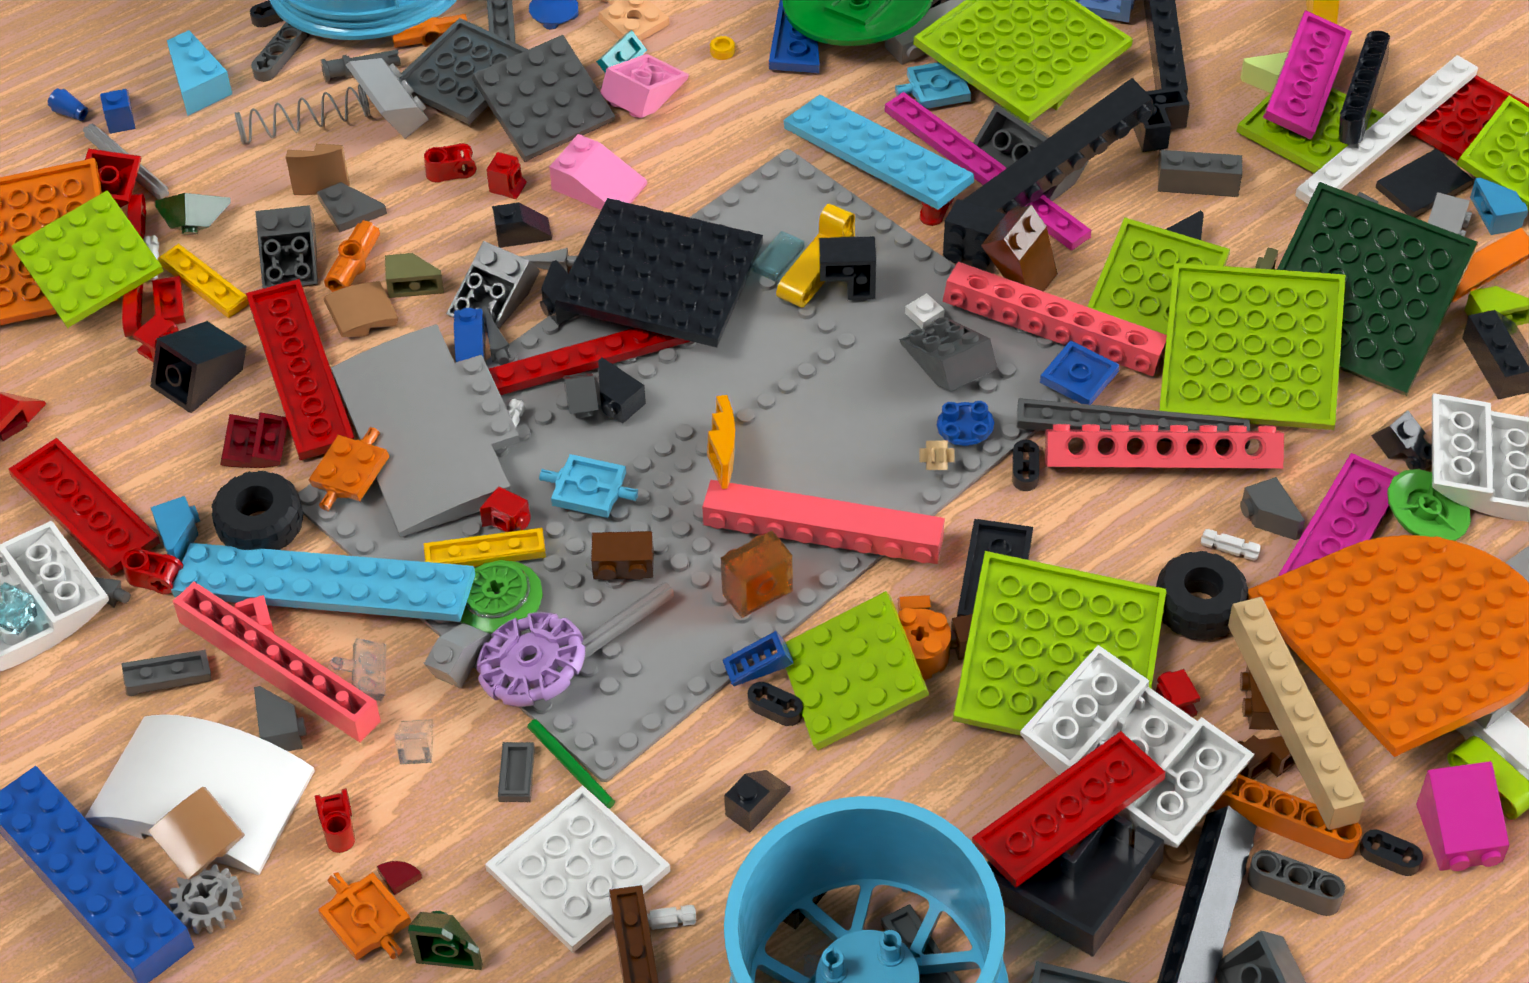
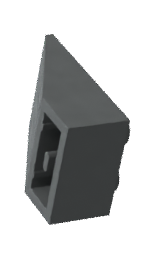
[255,205,318,288]
[446,241,540,332]
[899,317,998,392]

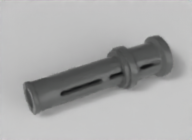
[321,49,401,82]

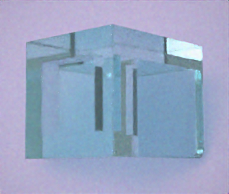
[0,582,38,636]

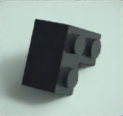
[1133,86,1190,152]
[819,236,876,300]

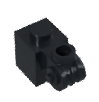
[1371,410,1432,470]

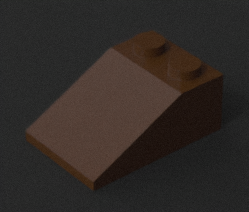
[981,205,1058,292]

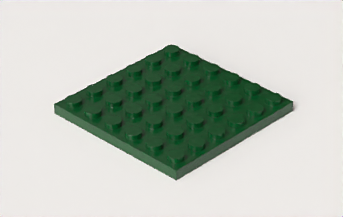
[1277,182,1478,396]

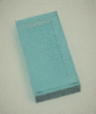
[752,231,805,282]

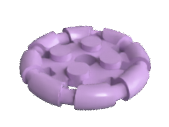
[477,612,585,707]

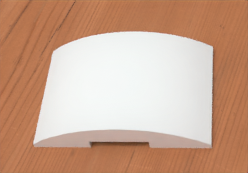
[1431,393,1529,522]
[0,521,109,672]
[1020,645,1254,848]
[85,715,315,875]

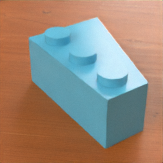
[167,30,232,116]

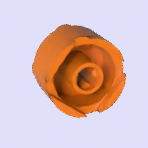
[898,608,951,680]

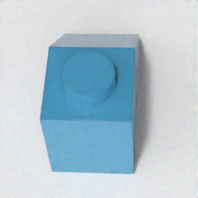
[1470,177,1528,235]
[150,496,200,562]

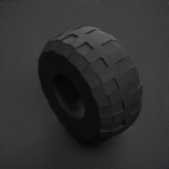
[211,471,303,550]
[1156,551,1248,640]

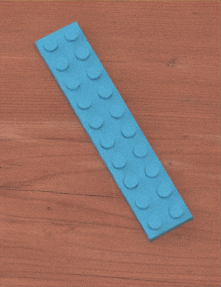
[171,543,476,622]

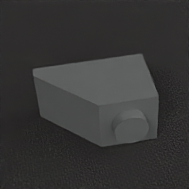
[563,372,599,418]
[1240,477,1305,540]
[254,686,307,751]

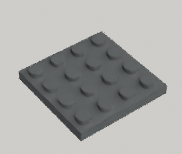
[399,18,529,125]
[472,35,615,162]

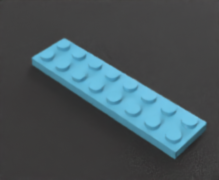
[783,94,974,210]

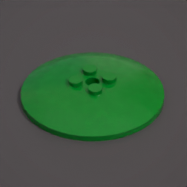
[782,0,933,46]

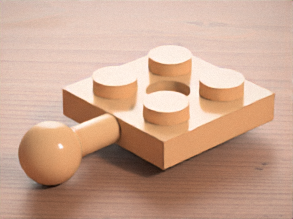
[599,0,669,41]

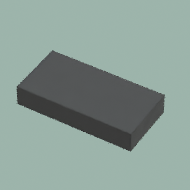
[498,742,535,802]

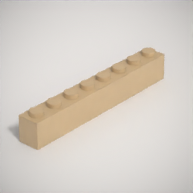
[1228,597,1365,830]

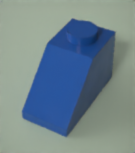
[100,89,136,134]
[454,308,486,362]

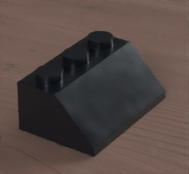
[1462,310,1529,400]

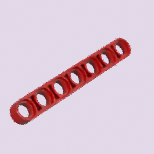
[122,193,146,337]

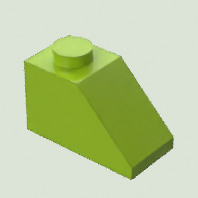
[1464,286,1529,326]

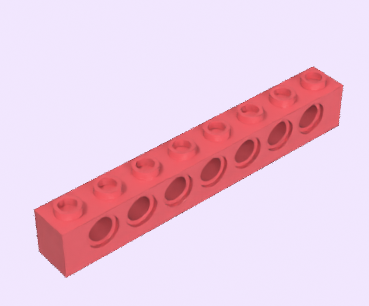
[942,262,1167,376]
[1045,424,1284,469]

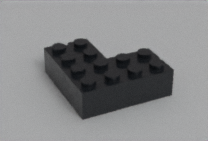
[987,814,1164,957]

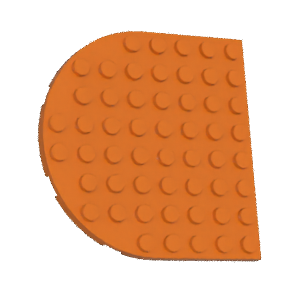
[1248,535,1529,757]

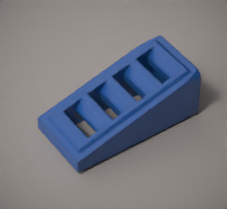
[723,631,794,686]

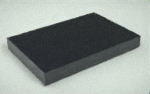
[1376,149,1473,218]

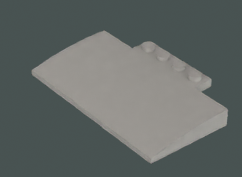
[331,324,520,537]

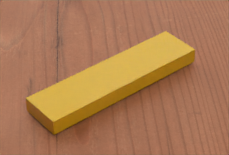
[158,243,249,318]
[423,528,546,567]

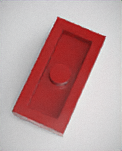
[152,276,186,324]

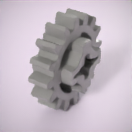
[169,864,243,934]

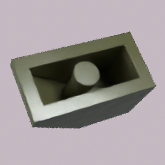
[385,253,444,298]

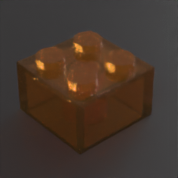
[720,530,793,618]

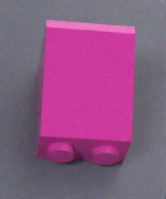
[1416,761,1510,871]

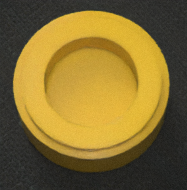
[710,36,735,60]

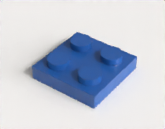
[1040,340,1119,405]

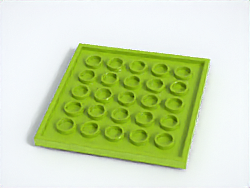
[913,0,1133,123]
[1159,263,1345,430]
[952,551,1166,736]

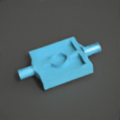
[895,62,971,109]
[539,454,638,518]

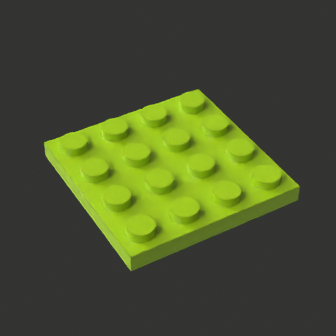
[1237,87,1385,173]
[1456,95,1529,211]
[12,190,164,328]
[1087,217,1230,335]
[786,591,929,750]

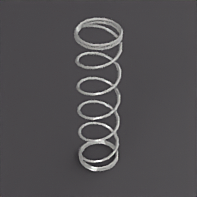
[235,85,370,145]

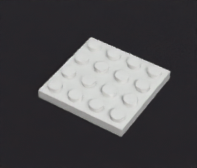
[485,785,671,953]

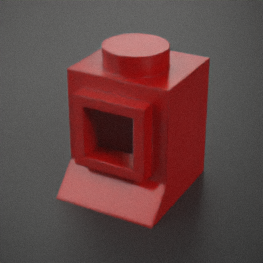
[486,152,527,200]
[132,314,179,363]
[479,486,531,532]
[1156,669,1201,717]

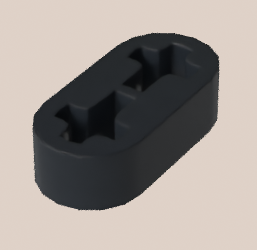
[250,0,284,28]
[1012,439,1039,491]
[747,682,803,726]
[1359,829,1423,876]

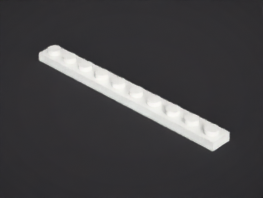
[1295,55,1479,204]

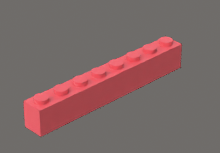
[702,480,945,564]
[173,581,381,743]

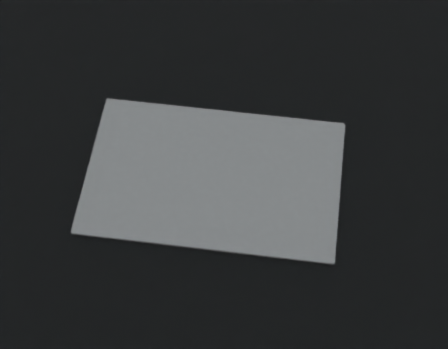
[298,149,1074,782]

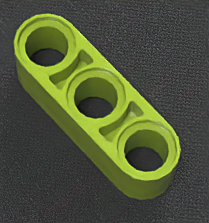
[1447,736,1529,820]

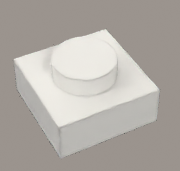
[905,293,945,329]

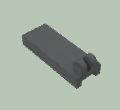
[122,650,211,696]

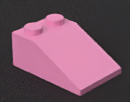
[600,54,689,118]
[549,134,647,210]

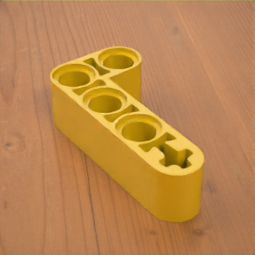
[776,203,855,308]

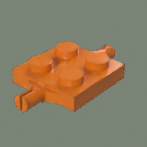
[308,427,389,511]
[318,872,411,961]

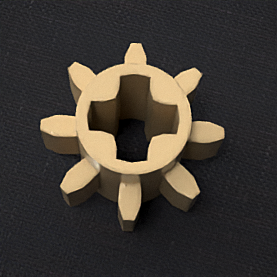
[919,440,954,470]

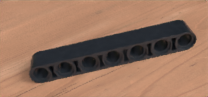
[1338,31,1390,145]

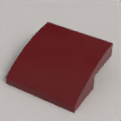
[220,412,287,468]

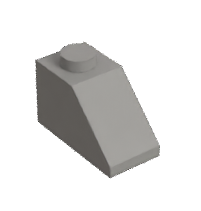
[424,623,491,688]

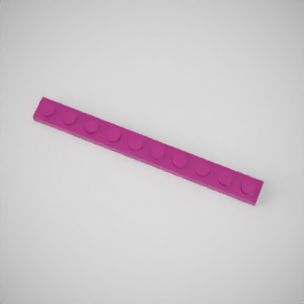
[885,92,1091,251]

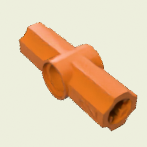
[392,14,467,48]
[324,220,380,292]

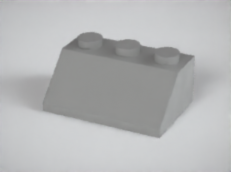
[346,58,429,139]

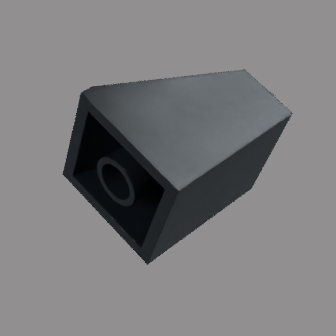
[150,321,247,413]

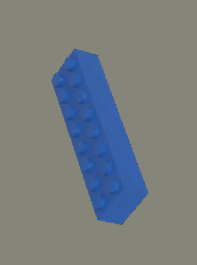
[0,766,195,983]

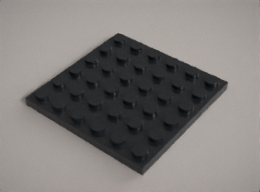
[555,198,763,348]

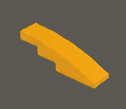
[707,395,735,489]

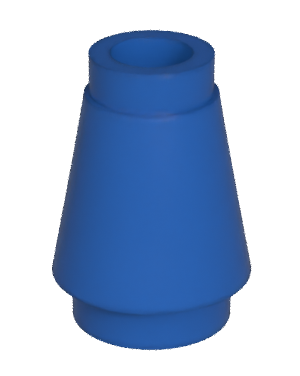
[48,88,88,121]

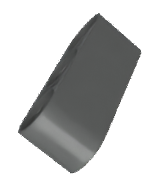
[1247,850,1345,916]

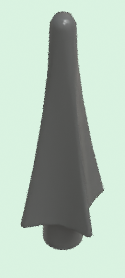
[482,306,511,365]
[94,577,131,608]

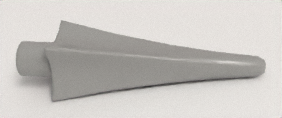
[520,248,577,272]

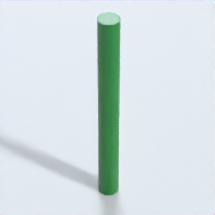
[527,719,615,809]

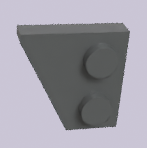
[317,182,387,232]

